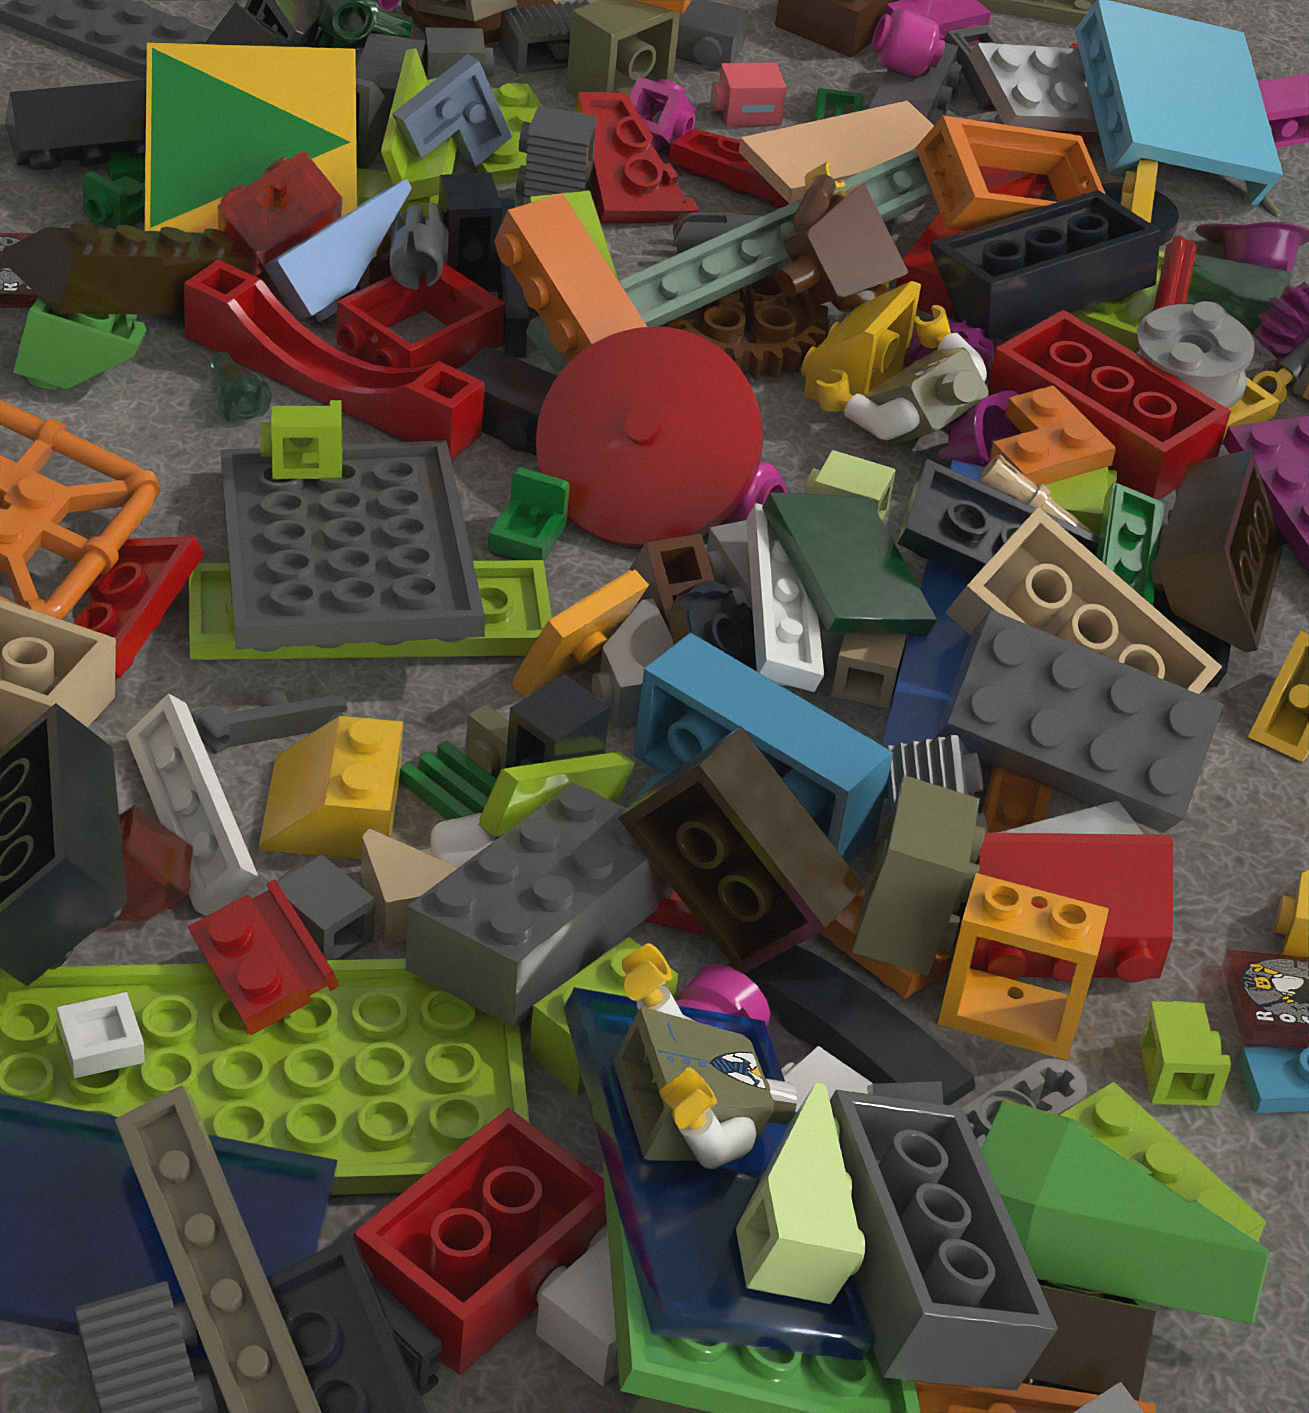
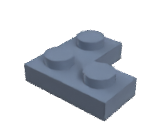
[392,54,512,166]

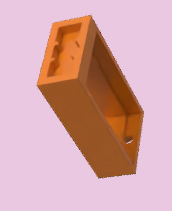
[915,116,1106,231]

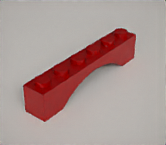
[184,259,485,461]

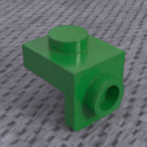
[488,467,569,561]

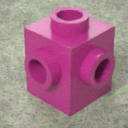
[628,76,696,153]

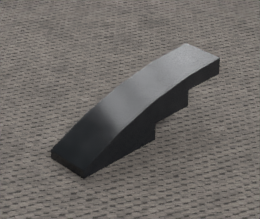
[729,945,976,1106]

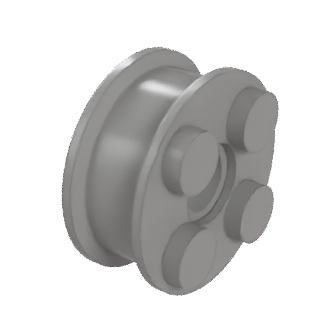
[1136,301,1255,408]

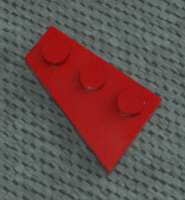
[574,92,700,223]
[668,129,789,209]
[74,536,205,678]

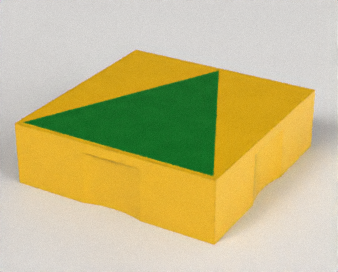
[145,43,357,259]

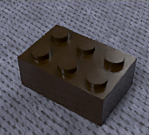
[618,726,865,974]

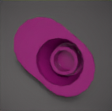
[1195,222,1309,286]
[938,391,1022,467]

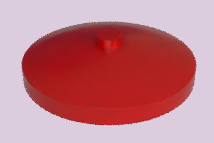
[536,326,763,550]

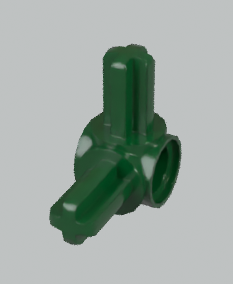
[313,0,412,48]

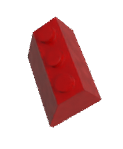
[958,832,1174,982]
[353,1107,607,1375]

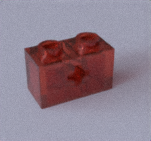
[217,150,342,276]

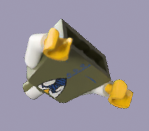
[816,305,989,447]
[613,943,797,1169]

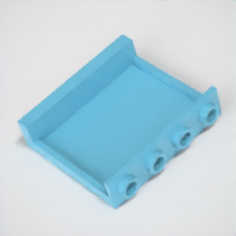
[1075,0,1283,205]

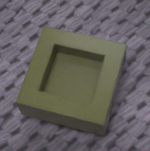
[465,704,509,779]

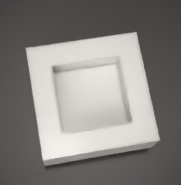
[57,992,145,1078]

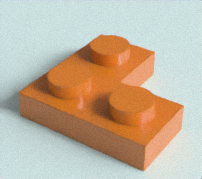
[990,385,1116,485]

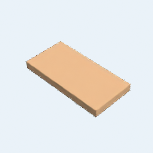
[739,101,934,204]

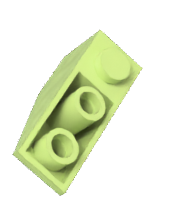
[736,1082,865,1304]

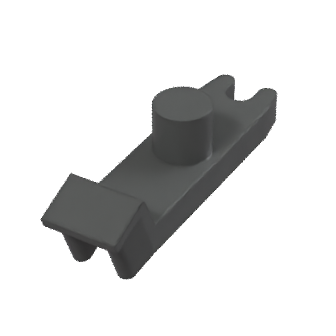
[192,691,347,754]

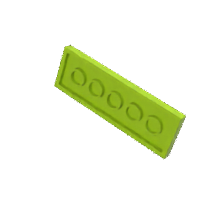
[189,560,552,660]

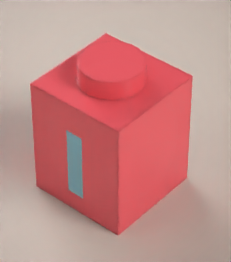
[711,62,787,127]

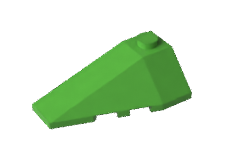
[13,297,147,390]
[981,1100,1270,1325]

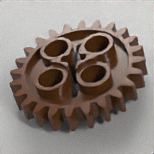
[659,273,830,380]

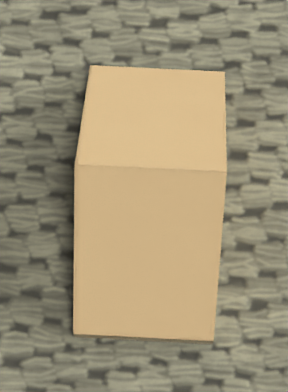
[361,829,459,944]

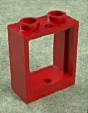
[336,263,505,369]

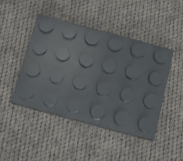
[220,440,485,652]

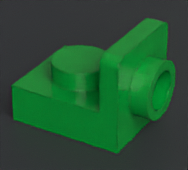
[82,171,145,230]

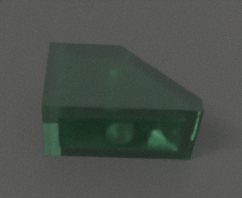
[1186,254,1291,340]

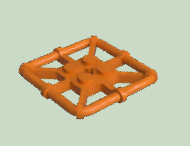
[0,399,161,620]

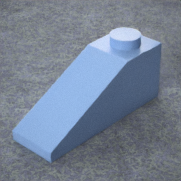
[263,179,412,322]

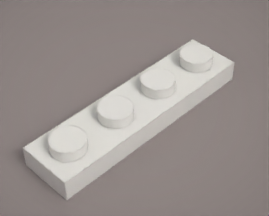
[746,503,824,692]
[126,693,259,916]

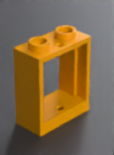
[937,873,1109,1060]

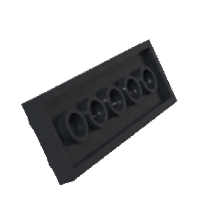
[897,459,1231,688]

